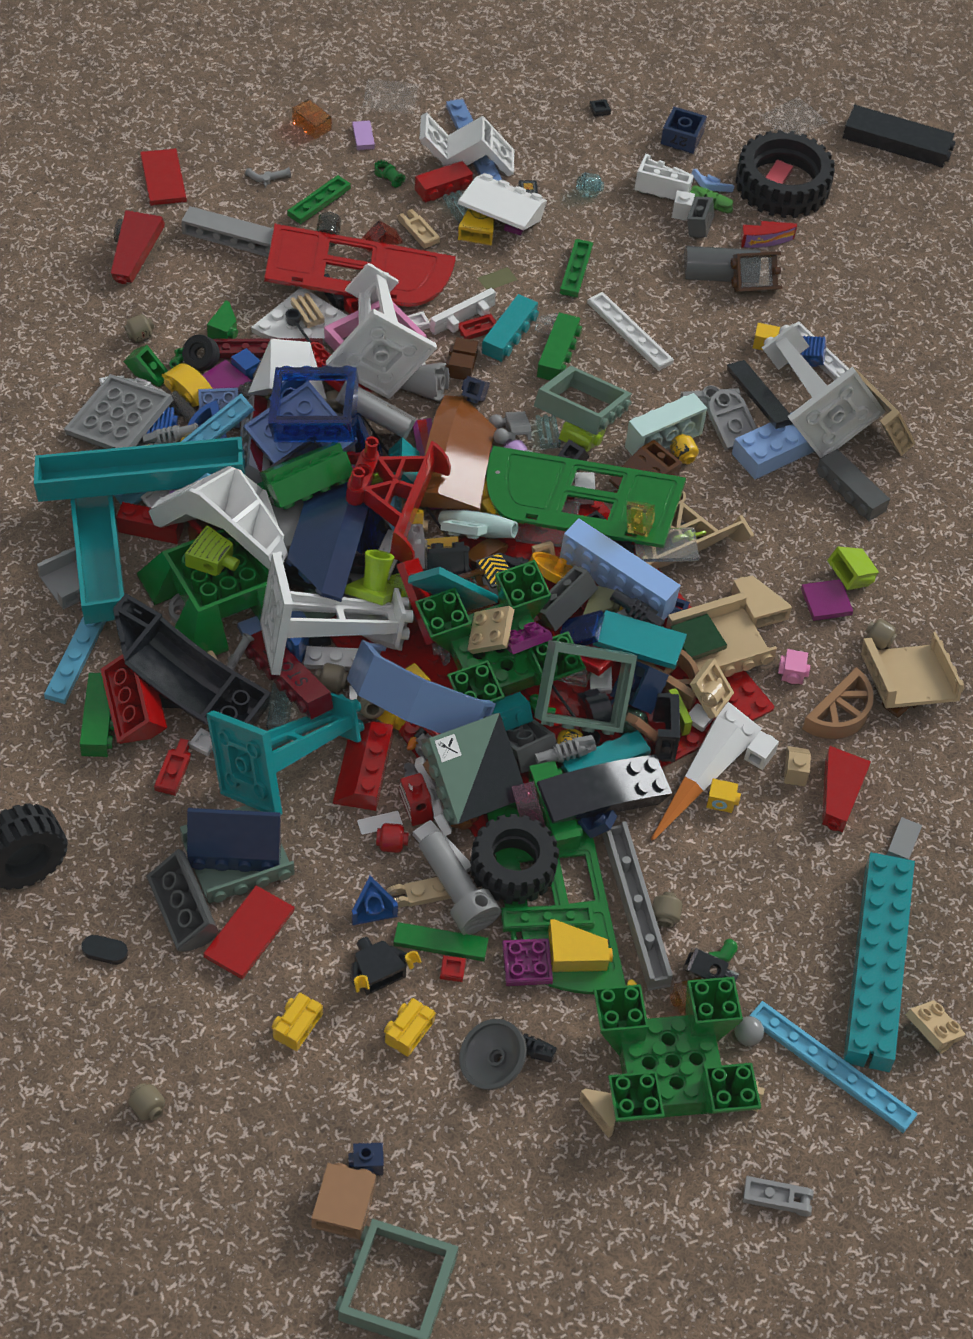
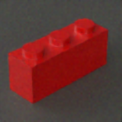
[415,161,473,202]
[116,502,183,544]

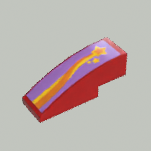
[740,221,797,248]

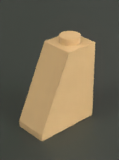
[731,575,792,628]

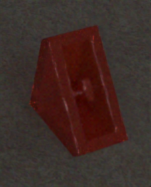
[361,220,403,252]

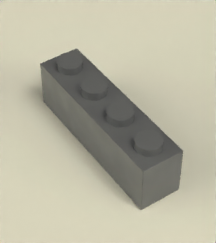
[817,449,890,521]

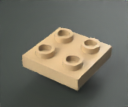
[468,606,514,654]
[690,658,734,719]
[906,1000,966,1054]

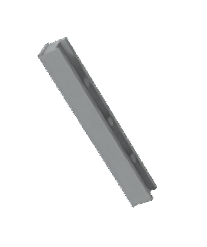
[602,821,673,991]

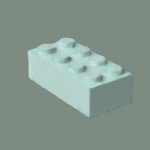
[625,393,707,455]

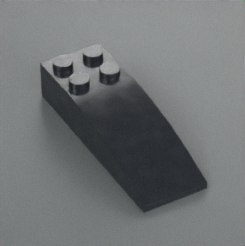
[536,754,672,824]

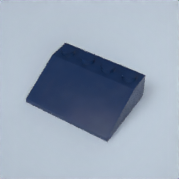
[187,808,281,872]

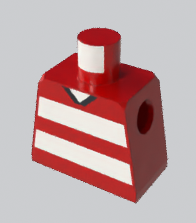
[399,773,433,826]

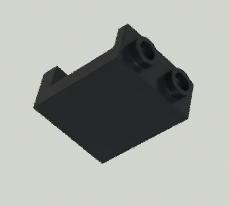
[426,542,470,581]
[652,693,680,762]

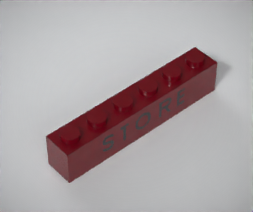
[244,630,334,720]

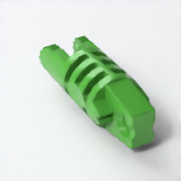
[690,185,733,214]

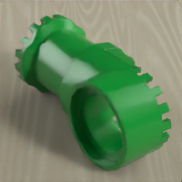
[374,160,406,188]

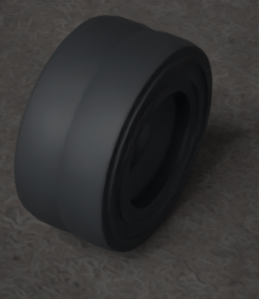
[182,335,220,371]

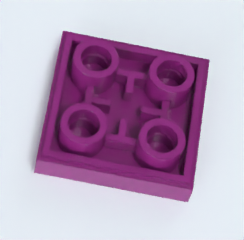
[202,360,252,394]
[801,579,853,621]
[505,622,553,654]
[502,939,553,986]

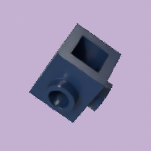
[462,376,490,403]
[348,1142,384,1176]

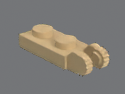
[398,209,440,249]
[387,877,451,908]

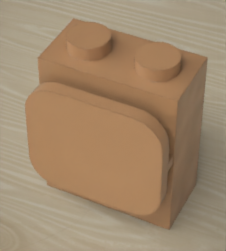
[312,1163,376,1240]

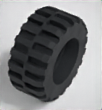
[0,803,68,890]
[470,814,559,904]

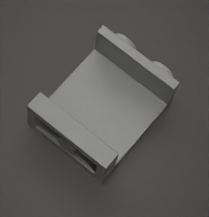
[37,547,81,609]

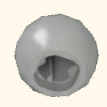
[734,1016,764,1046]

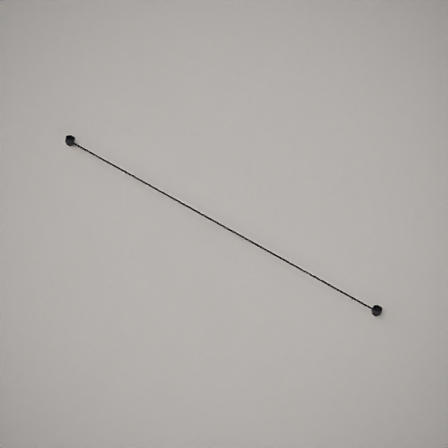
[285,309,601,747]

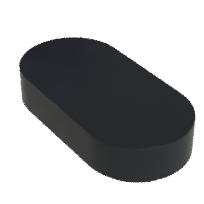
[81,935,128,965]

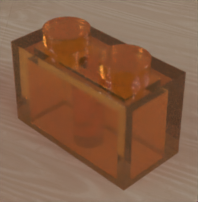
[292,99,332,139]

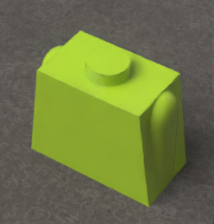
[558,421,607,452]
[827,546,879,590]

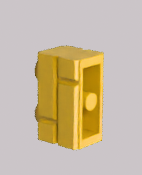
[272,993,323,1051]
[384,998,436,1057]

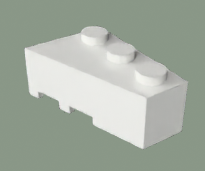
[634,154,694,200]

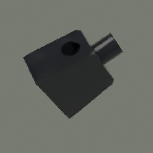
[682,948,739,982]

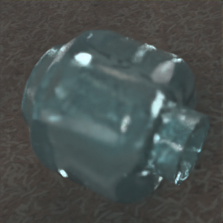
[576,172,604,197]

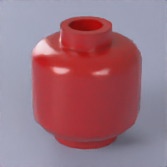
[376,823,409,853]

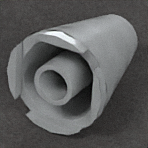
[400,362,449,402]

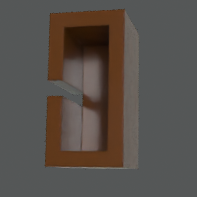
[445,337,479,380]

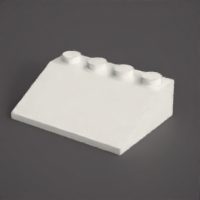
[457,173,547,230]

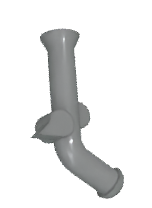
[245,167,291,188]
[227,633,254,670]

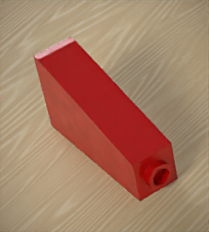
[111,210,165,284]
[822,746,871,833]

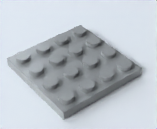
[64,374,173,449]

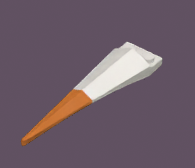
[651,702,762,841]

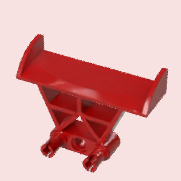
[346,436,451,562]

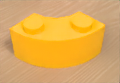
[162,363,213,407]

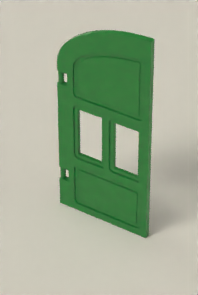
[487,446,686,548]
[486,799,626,995]

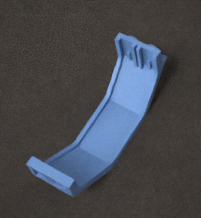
[346,639,496,733]

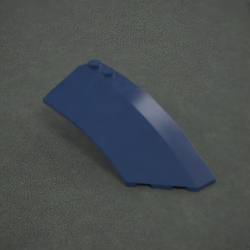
[286,477,375,602]

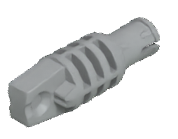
[143,423,198,445]
[534,735,596,764]

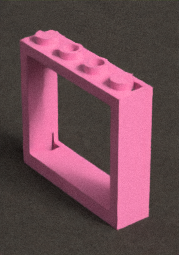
[324,301,427,351]

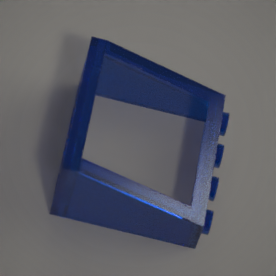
[268,365,359,442]

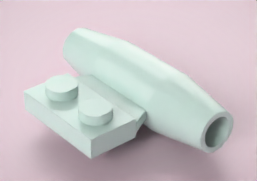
[438,510,518,539]

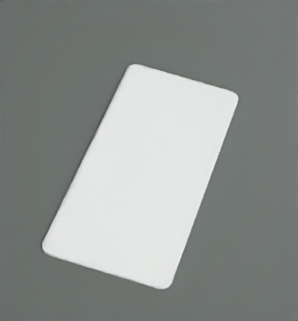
[357,811,403,834]

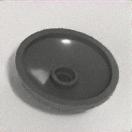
[459,1019,527,1090]

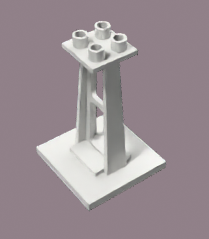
[326,263,437,399]
[762,324,886,458]
[260,553,413,675]

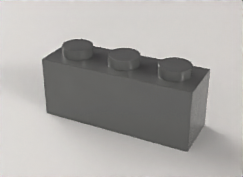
[537,565,598,631]

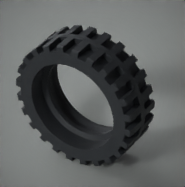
[735,130,835,218]

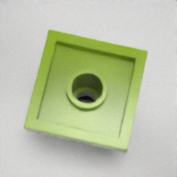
[345,550,402,606]

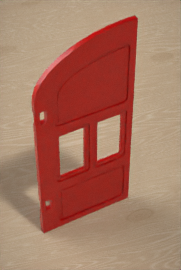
[264,224,456,307]

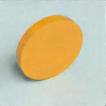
[529,552,573,584]

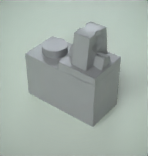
[408,524,427,569]

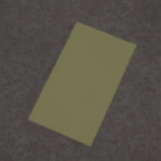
[478,267,517,290]

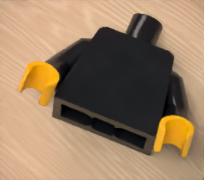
[350,937,422,995]

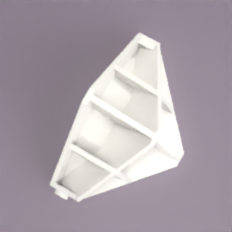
[149,466,288,569]

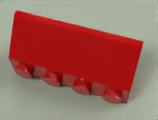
[100,654,167,744]
[333,721,393,811]

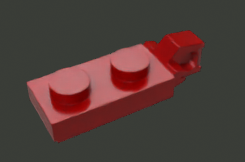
[154,738,191,796]

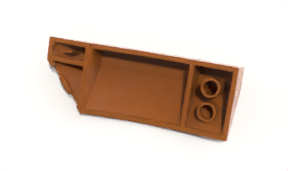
[420,395,497,511]

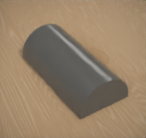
[684,246,761,283]
[146,849,218,952]

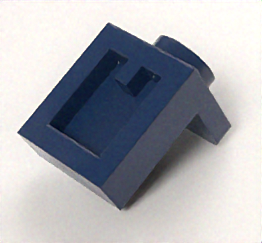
[578,810,617,838]

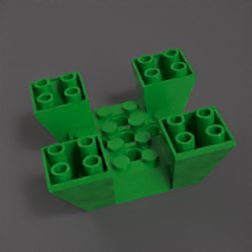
[137,529,269,656]
[415,560,585,702]
[593,977,761,1122]

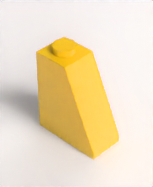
[548,920,613,972]

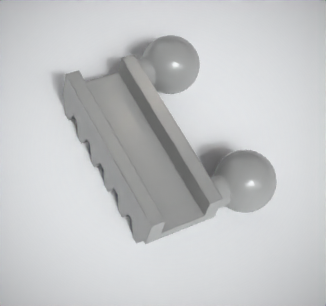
[488,411,531,444]

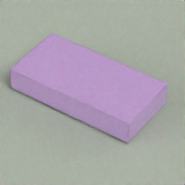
[352,121,375,150]

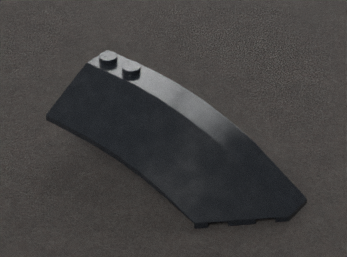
[113,593,271,726]

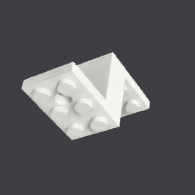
[419,112,514,176]

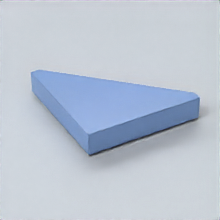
[692,169,734,192]

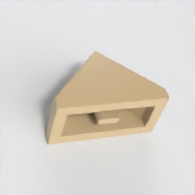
[579,1089,615,1138]

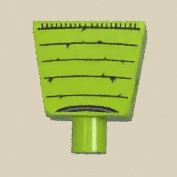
[185,525,240,576]

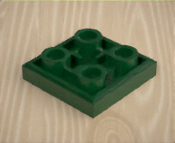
[670,614,727,660]

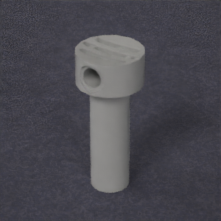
[418,831,501,935]

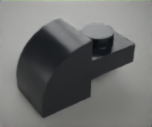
[577,688,613,730]

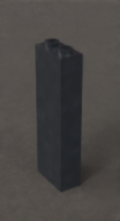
[842,104,956,168]

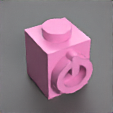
[778,649,810,684]

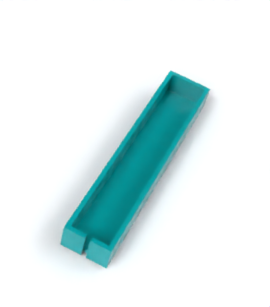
[34,436,245,502]
[70,495,125,624]
[843,852,915,1072]

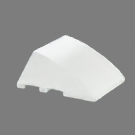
[248,339,327,401]

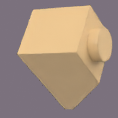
[784,746,811,786]

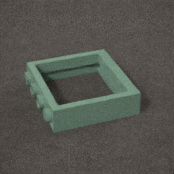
[534,366,632,435]
[534,640,637,735]
[335,1218,459,1339]

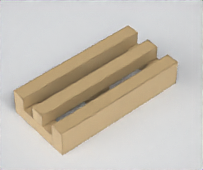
[291,293,325,328]

